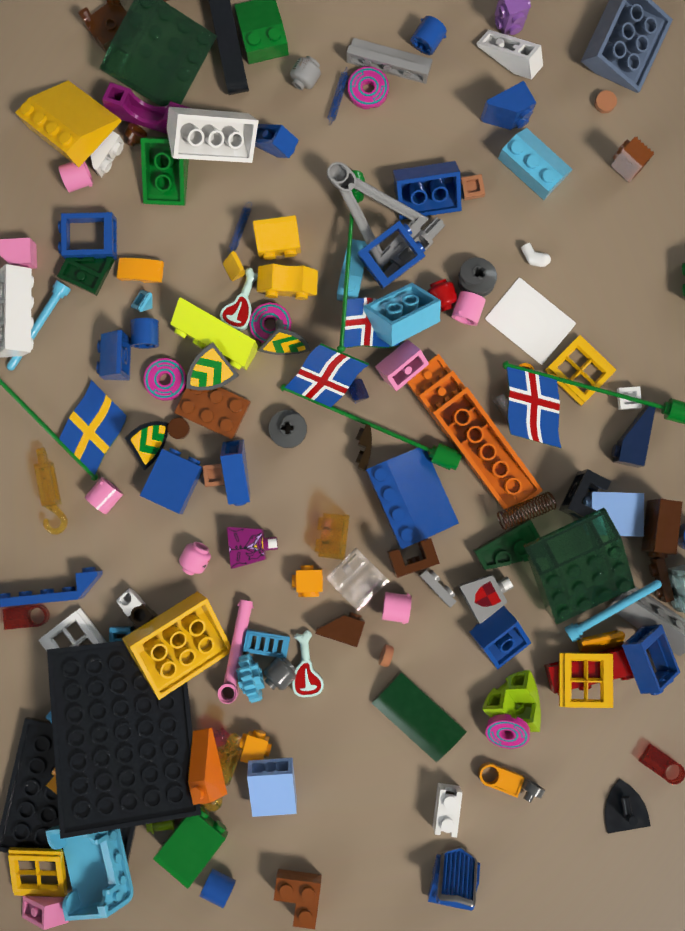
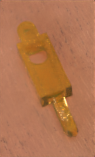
[34,447,68,535]
[203,733,243,811]

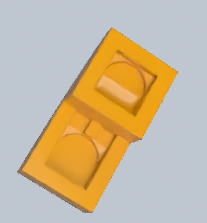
[117,258,164,283]

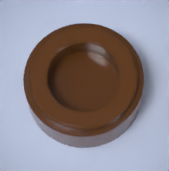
[167,418,190,439]

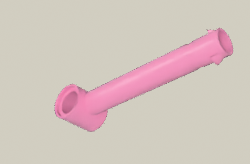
[218,599,254,704]

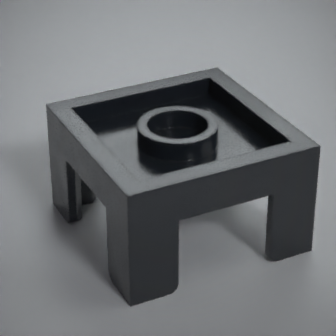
[559,469,611,522]

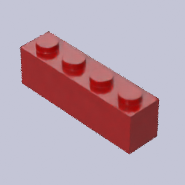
[544,646,634,695]

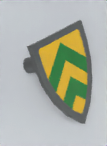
[257,319,311,355]
[186,342,239,391]

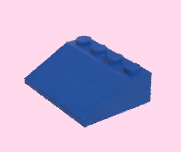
[366,448,459,549]

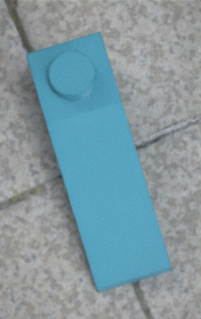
[337,239,367,301]

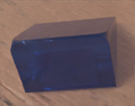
[348,379,369,404]

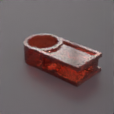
[3,605,50,630]
[638,743,685,784]

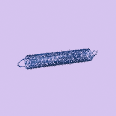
[327,67,349,125]
[227,202,252,255]

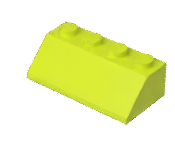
[171,297,259,370]

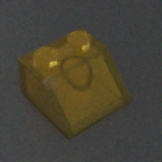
[315,513,349,560]

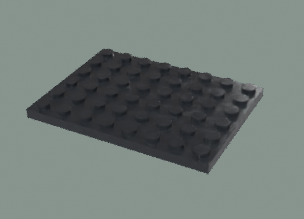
[47,641,201,839]

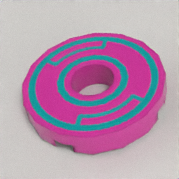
[348,67,389,109]
[249,302,292,344]
[144,358,187,401]
[485,714,530,749]

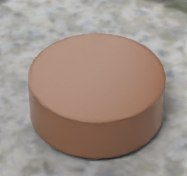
[594,90,617,113]
[379,644,394,667]

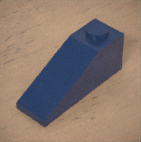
[612,402,656,468]

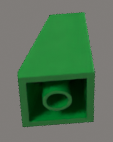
[153,806,228,889]

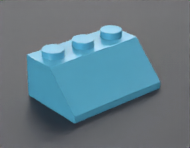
[498,128,573,200]
[363,283,441,347]

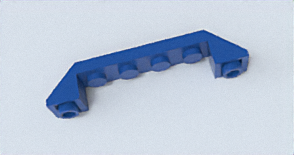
[0,567,103,607]

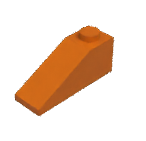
[188,727,227,805]

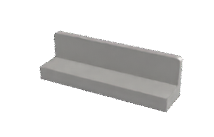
[347,38,433,84]
[608,580,685,656]

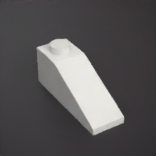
[477,29,543,80]

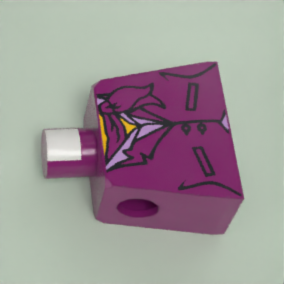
[227,527,278,569]

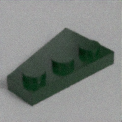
[473,519,551,570]

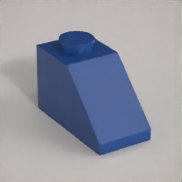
[255,124,299,158]

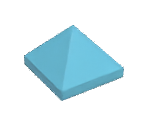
[131,290,152,312]

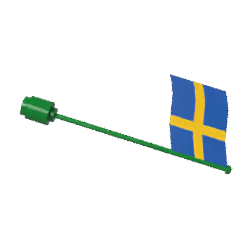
[0,379,127,481]

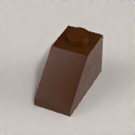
[315,612,365,647]

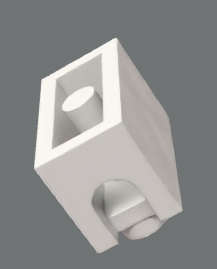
[432,783,462,838]

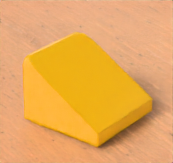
[223,251,245,281]

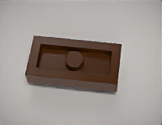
[649,558,675,602]

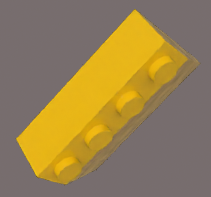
[15,80,122,168]
[122,591,231,700]

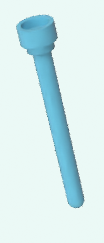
[7,280,71,371]
[564,580,662,643]

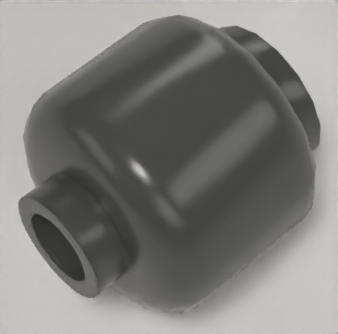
[264,657,296,690]

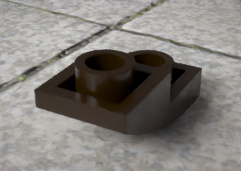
[356,424,372,471]

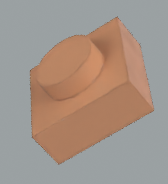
[461,174,485,201]
[203,463,225,487]

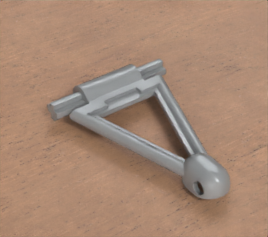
[327,162,445,278]

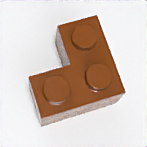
[274,869,322,929]

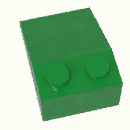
[234,0,289,64]
[140,136,189,206]

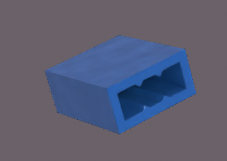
[140,447,203,514]

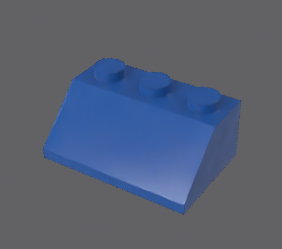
[393,161,462,220]

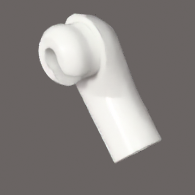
[521,243,551,267]

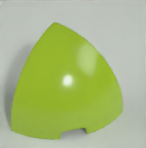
[482,670,541,732]

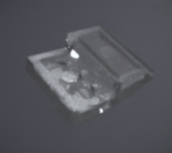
[326,548,389,611]

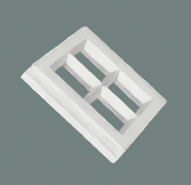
[39,608,107,651]

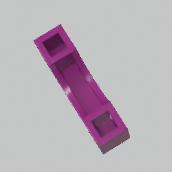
[102,82,189,134]

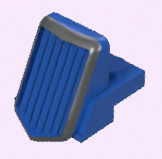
[428,847,480,911]

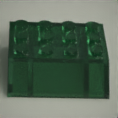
[100,0,217,107]
[523,508,635,625]

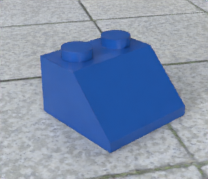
[480,81,536,130]
[96,330,131,381]
[469,606,531,669]

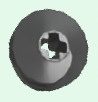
[458,257,497,297]
[269,410,307,448]

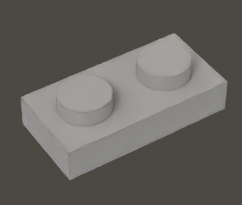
[419,569,456,608]

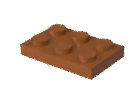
[174,387,251,440]

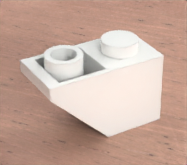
[90,131,124,178]

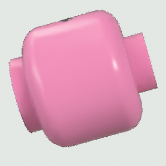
[179,542,211,575]

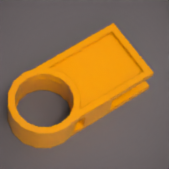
[478,762,525,798]

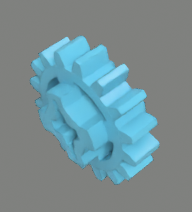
[236,653,265,703]

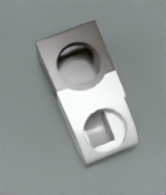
[116,588,158,628]

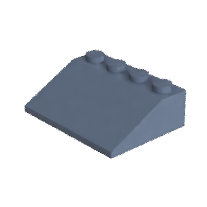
[581,0,673,93]

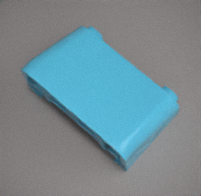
[45,825,134,921]

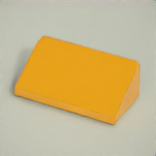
[577,630,625,653]

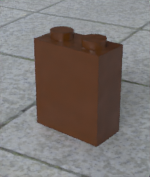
[641,499,683,558]

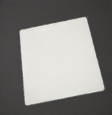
[485,278,576,365]

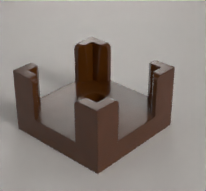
[78,0,141,57]
[387,538,440,578]

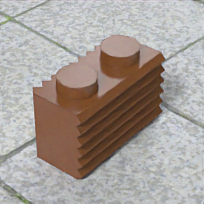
[611,137,654,182]

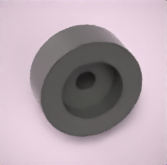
[522,779,545,803]

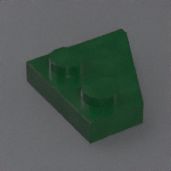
[57,257,115,296]

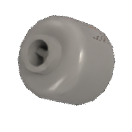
[290,56,321,90]

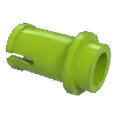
[146,820,175,834]

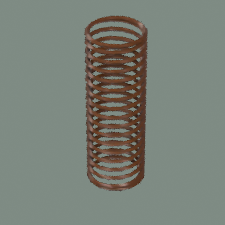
[497,492,557,530]

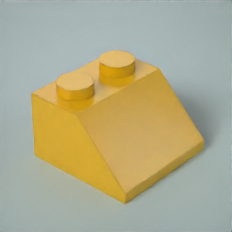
[253,215,301,260]

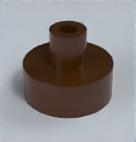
[124,123,147,147]

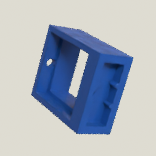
[58,212,117,260]
[357,221,425,290]
[622,624,680,695]

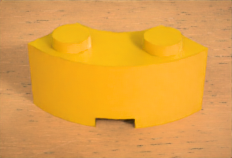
[257,263,318,300]

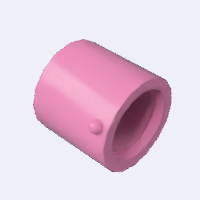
[58,162,94,193]
[451,291,486,326]
[85,477,124,514]
[382,592,412,624]

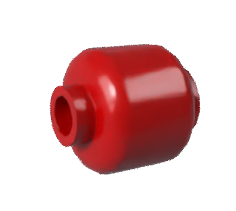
[427,279,458,312]

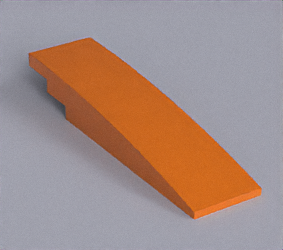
[407,354,543,516]

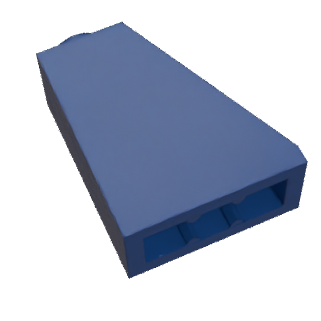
[220,439,251,506]

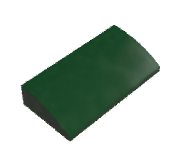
[371,670,467,762]

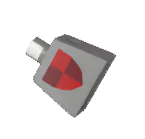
[458,574,514,624]

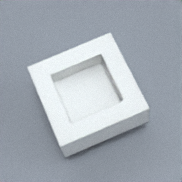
[617,386,642,410]

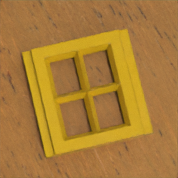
[544,335,616,406]
[559,652,613,708]
[8,847,68,897]

